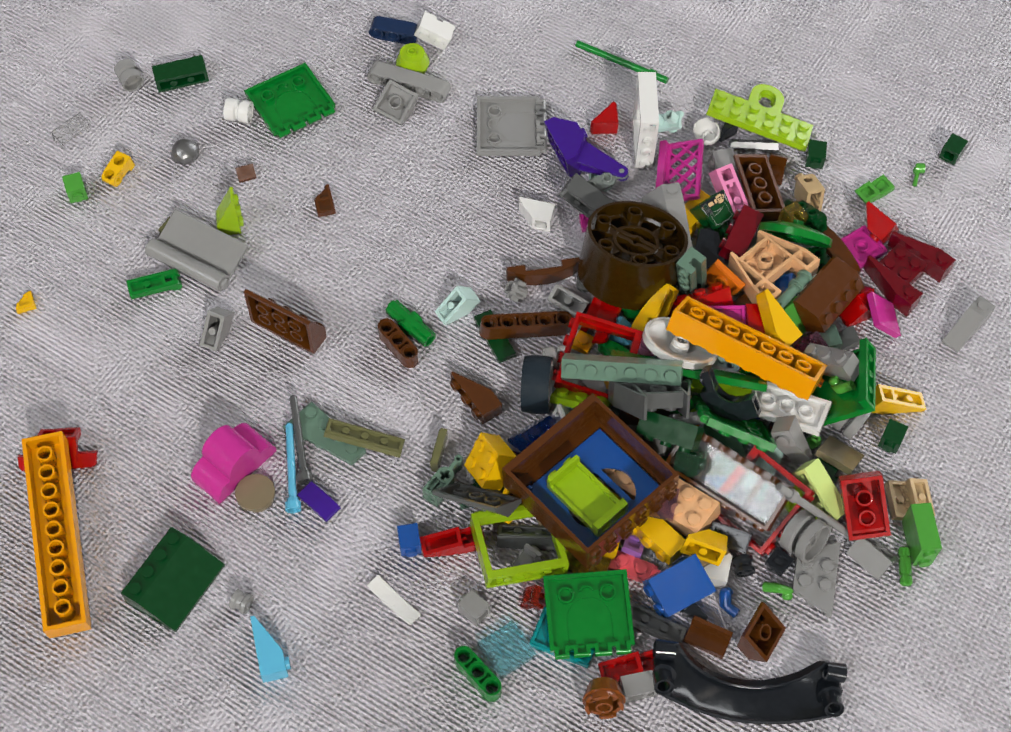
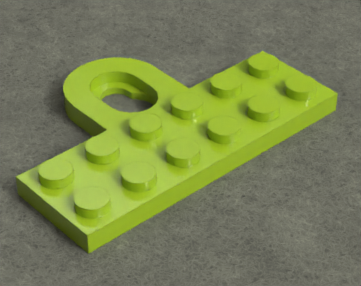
[706,84,813,152]

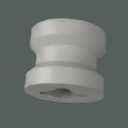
[229,589,254,615]

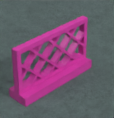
[655,139,704,201]

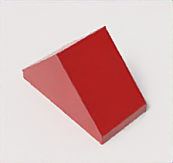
[590,101,619,134]

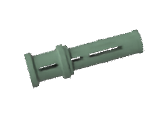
[776,269,813,309]

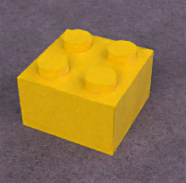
[464,432,516,491]

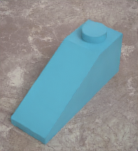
[250,616,291,683]

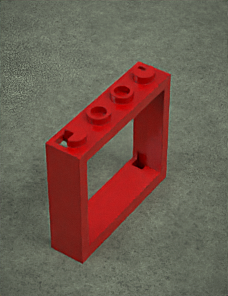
[552,311,643,406]
[713,446,815,556]

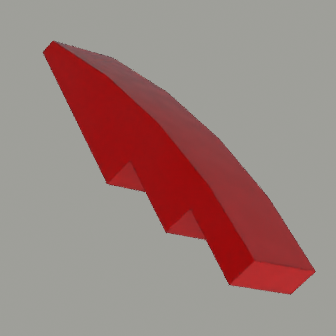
[598,643,682,682]

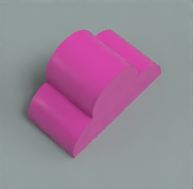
[191,423,277,504]

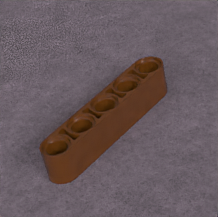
[479,311,572,340]

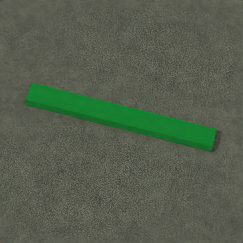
[610,349,767,392]

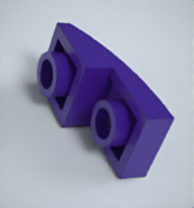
[297,481,341,522]

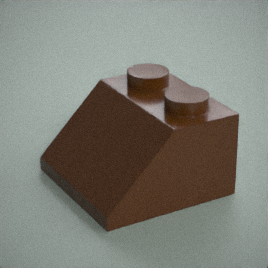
[737,602,786,662]

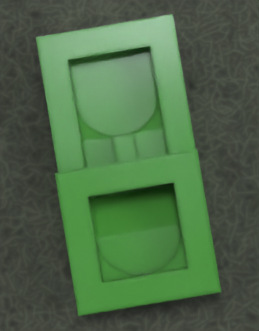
[855,174,895,204]

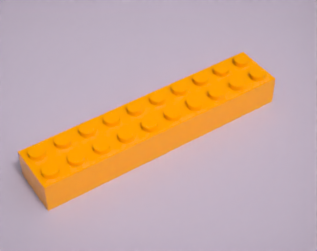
[21,431,92,639]

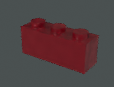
[718,204,764,260]

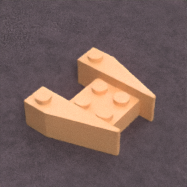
[728,230,820,304]

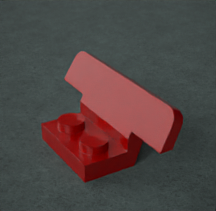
[580,296,622,344]
[18,427,98,471]

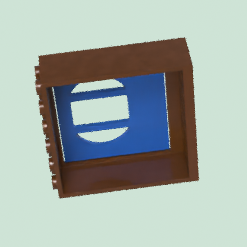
[502,393,679,570]

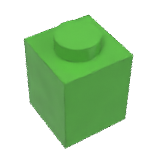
[62,172,88,203]

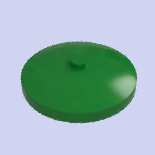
[758,219,833,248]

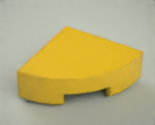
[16,291,36,314]

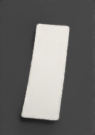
[367,575,421,625]

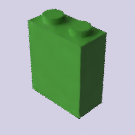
[901,503,942,567]

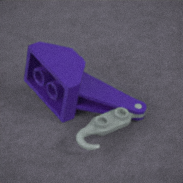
[544,117,629,208]

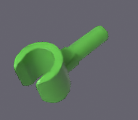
[912,163,925,187]

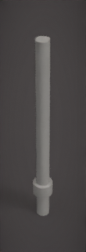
[776,483,856,542]

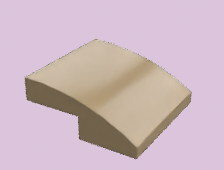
[884,478,936,520]

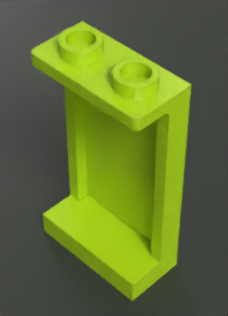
[547,454,629,537]

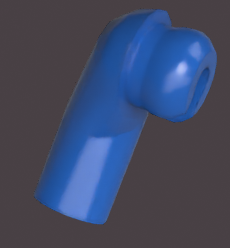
[719,587,740,618]

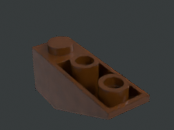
[450,372,502,424]

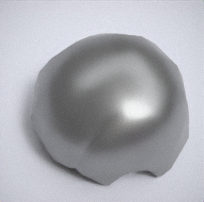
[171,139,199,165]

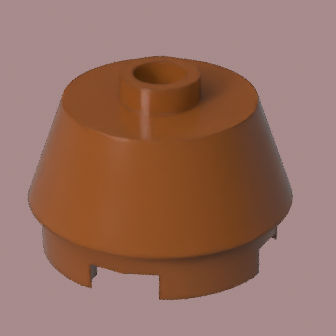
[582,677,626,719]

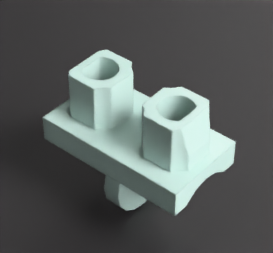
[653,110,684,133]

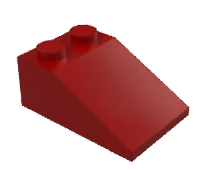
[838,471,891,541]

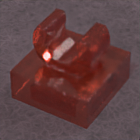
[520,584,545,610]

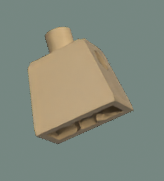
[794,173,825,211]

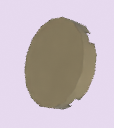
[235,474,276,513]

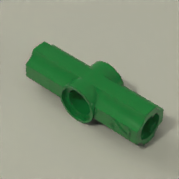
[385,300,436,347]

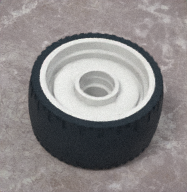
[520,355,554,414]

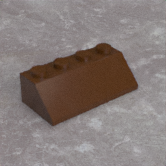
[733,154,787,222]
[793,256,864,333]

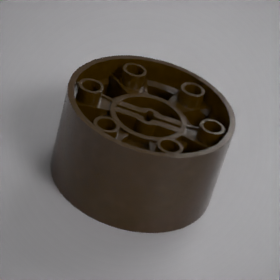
[578,201,688,310]

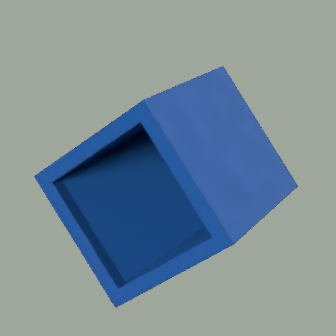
[642,554,717,617]

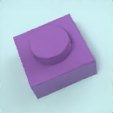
[621,535,644,558]

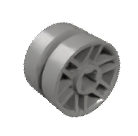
[830,412,872,440]

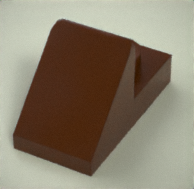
[768,153,788,185]

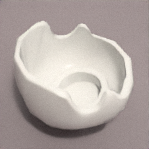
[693,118,721,146]

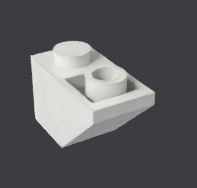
[519,197,555,232]

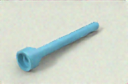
[285,422,302,513]

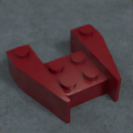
[863,231,956,317]

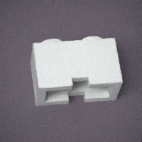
[414,11,455,50]

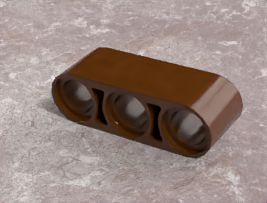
[378,318,418,368]

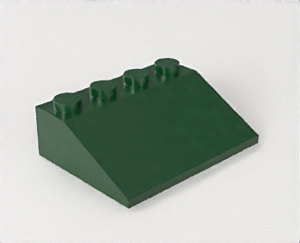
[121,527,225,632]

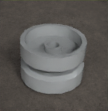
[780,509,831,563]

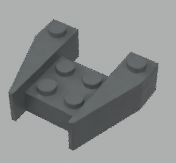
[608,376,691,421]

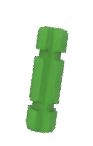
[898,547,913,587]

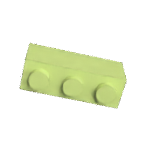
[791,458,844,520]

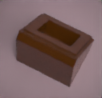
[235,163,257,183]

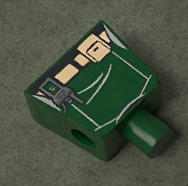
[690,190,734,237]

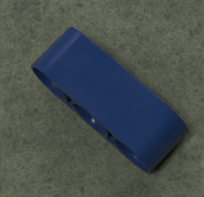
[369,16,418,44]

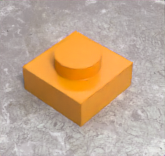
[572,330,595,354]

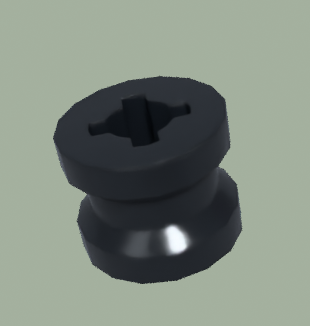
[732,554,756,577]

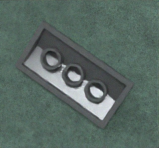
[432,482,522,517]

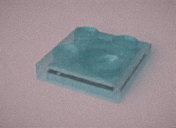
[478,621,536,679]

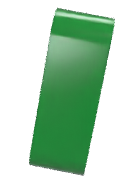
[454,646,502,702]

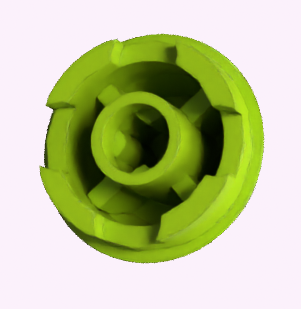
[396,43,430,74]

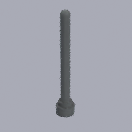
[290,395,313,485]

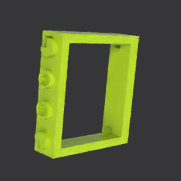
[470,504,569,589]

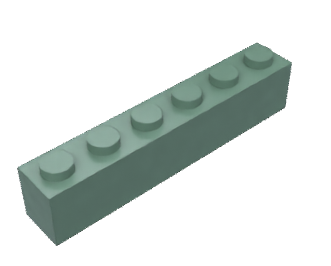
[561,353,683,386]

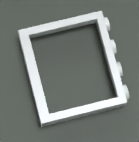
[632,72,659,168]

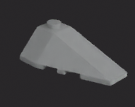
[642,182,692,252]

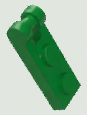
[126,269,182,300]

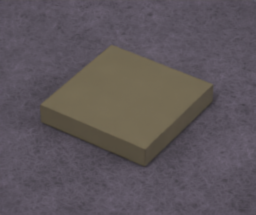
[815,435,865,475]

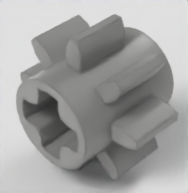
[505,278,528,303]

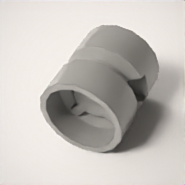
[114,59,144,92]

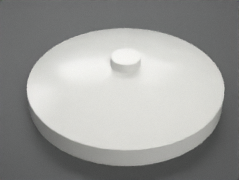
[642,317,718,370]

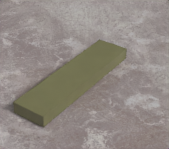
[323,418,405,458]

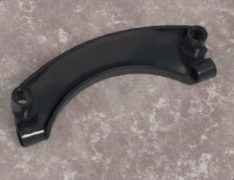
[652,639,847,724]

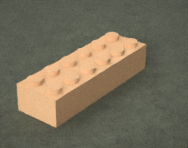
[597,445,721,537]

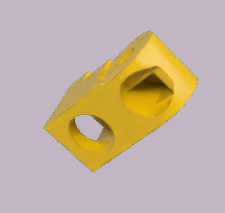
[102,151,135,187]

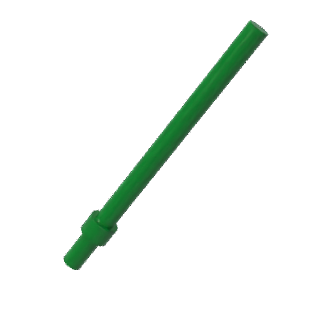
[575,40,669,84]

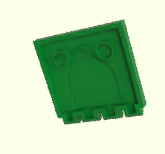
[244,63,335,138]
[692,395,777,453]
[543,569,635,660]

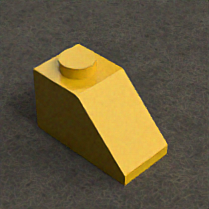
[680,529,728,566]

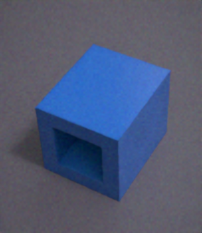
[397,523,421,557]

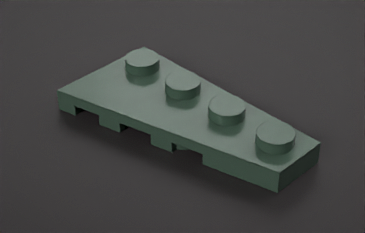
[283,402,366,465]

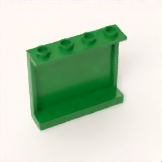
[812,337,876,426]

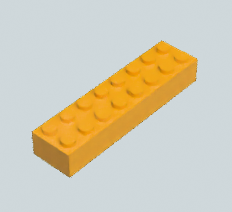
[666,296,828,400]

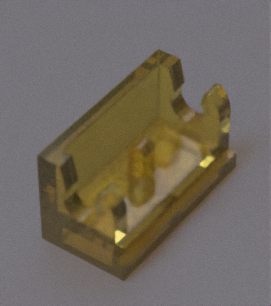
[777,201,809,225]

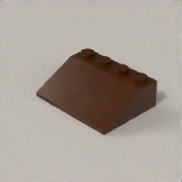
[244,289,327,354]

